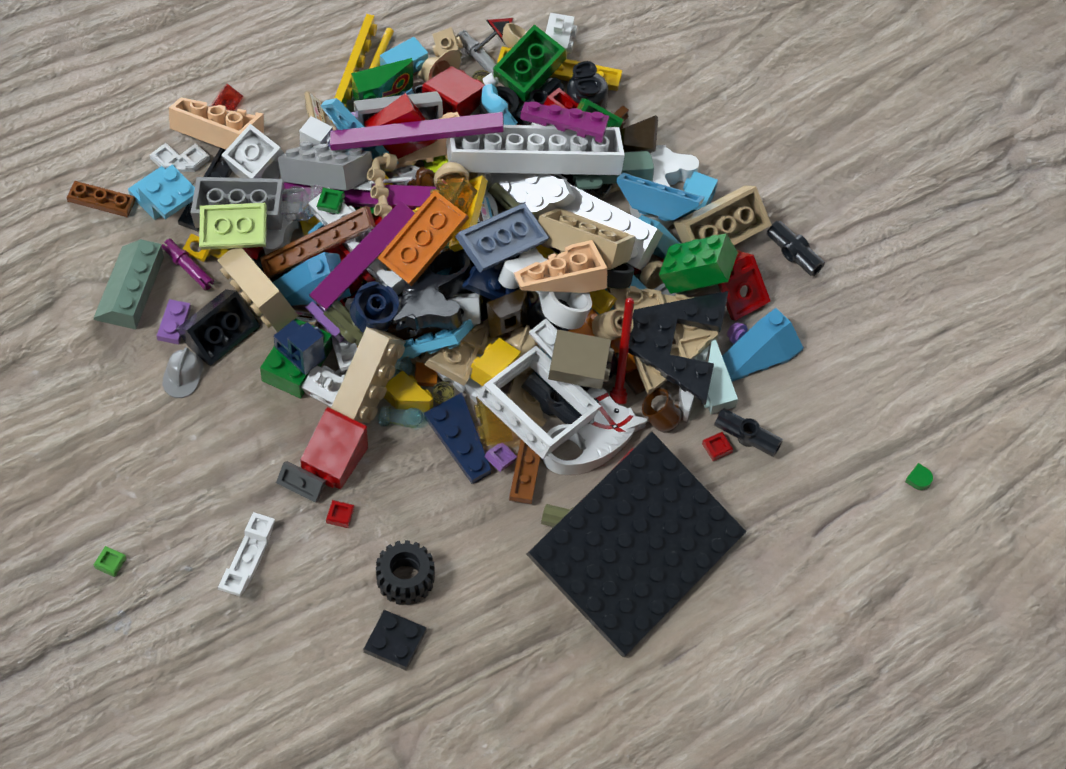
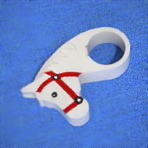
[542,388,647,475]

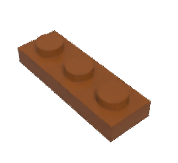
[509,439,541,504]

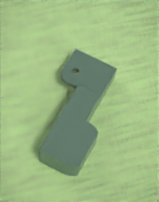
[571,151,654,189]

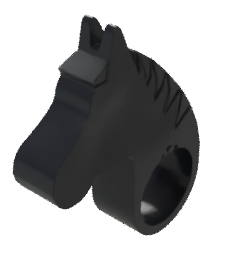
[394,248,472,330]

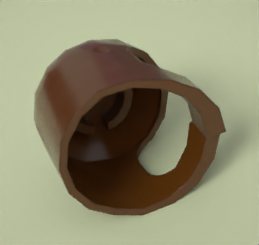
[642,388,682,432]

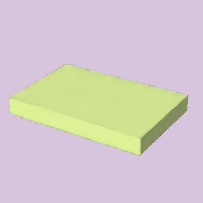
[199,203,267,250]

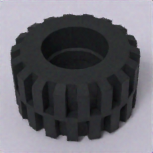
[376,540,435,605]

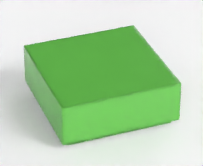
[93,546,126,577]

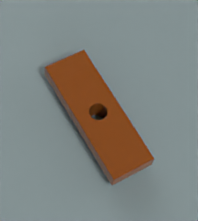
[67,181,136,217]

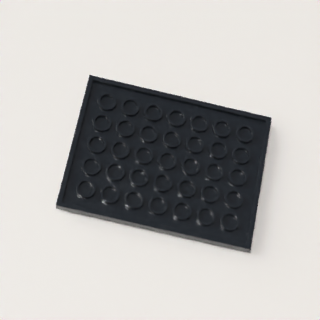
[526,432,747,657]

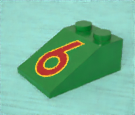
[351,58,413,101]

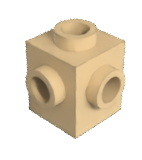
[432,27,464,57]

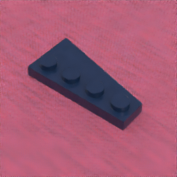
[424,392,491,484]

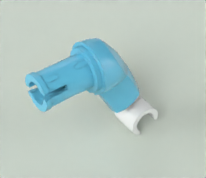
[482,73,518,125]

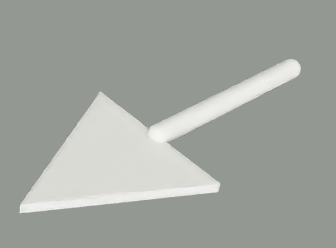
[351,177,413,191]

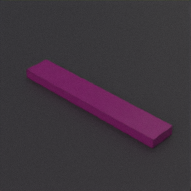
[309,201,415,311]

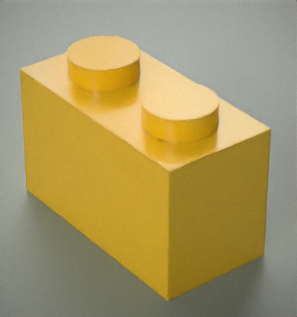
[470,338,521,386]

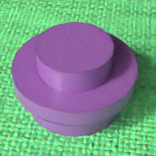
[727,323,748,344]

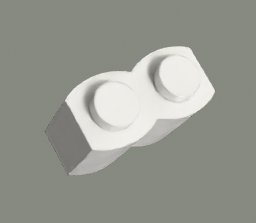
[524,179,576,217]

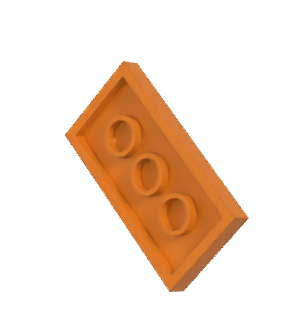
[377,190,469,286]

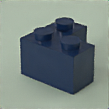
[273,320,325,375]

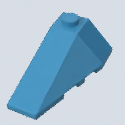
[272,252,351,306]
[722,308,804,382]

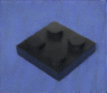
[363,610,427,671]

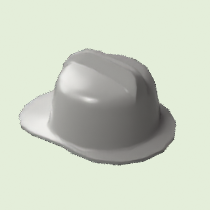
[163,347,203,398]

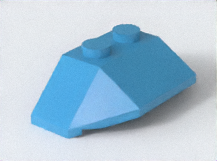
[616,173,705,221]

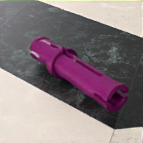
[162,238,215,291]

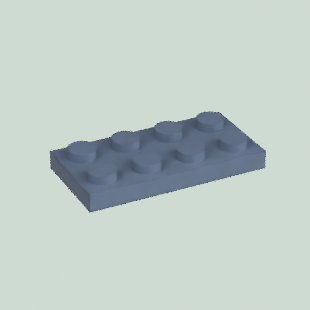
[455,203,549,273]

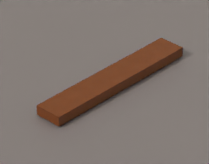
[260,206,375,279]

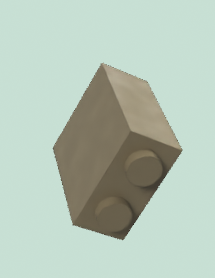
[548,329,614,389]

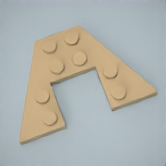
[606,286,718,395]
[425,319,547,427]

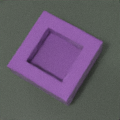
[484,442,517,472]

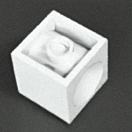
[222,124,284,179]

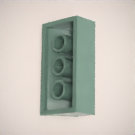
[94,239,164,330]

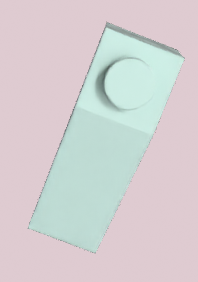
[704,340,738,414]

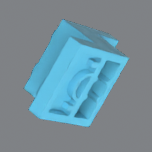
[128,164,195,220]

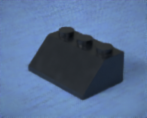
[176,289,260,366]

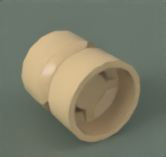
[592,308,633,341]

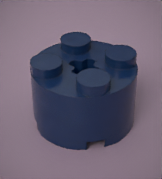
[350,282,399,333]

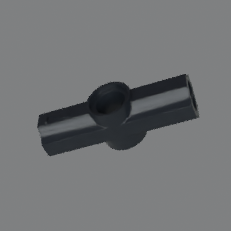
[512,77,565,125]
[766,221,825,276]
[521,372,582,424]
[714,408,783,457]

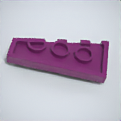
[521,102,609,143]

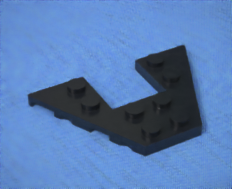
[628,291,728,405]

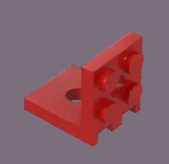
[718,250,771,321]

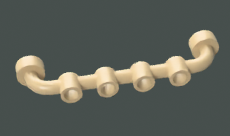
[367,153,397,219]

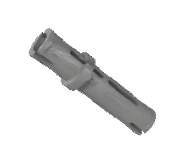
[456,30,496,76]

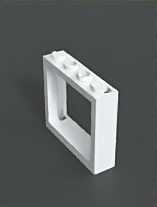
[477,346,601,459]

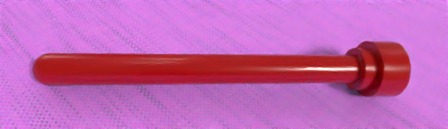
[609,298,634,404]

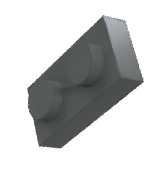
[276,461,326,502]

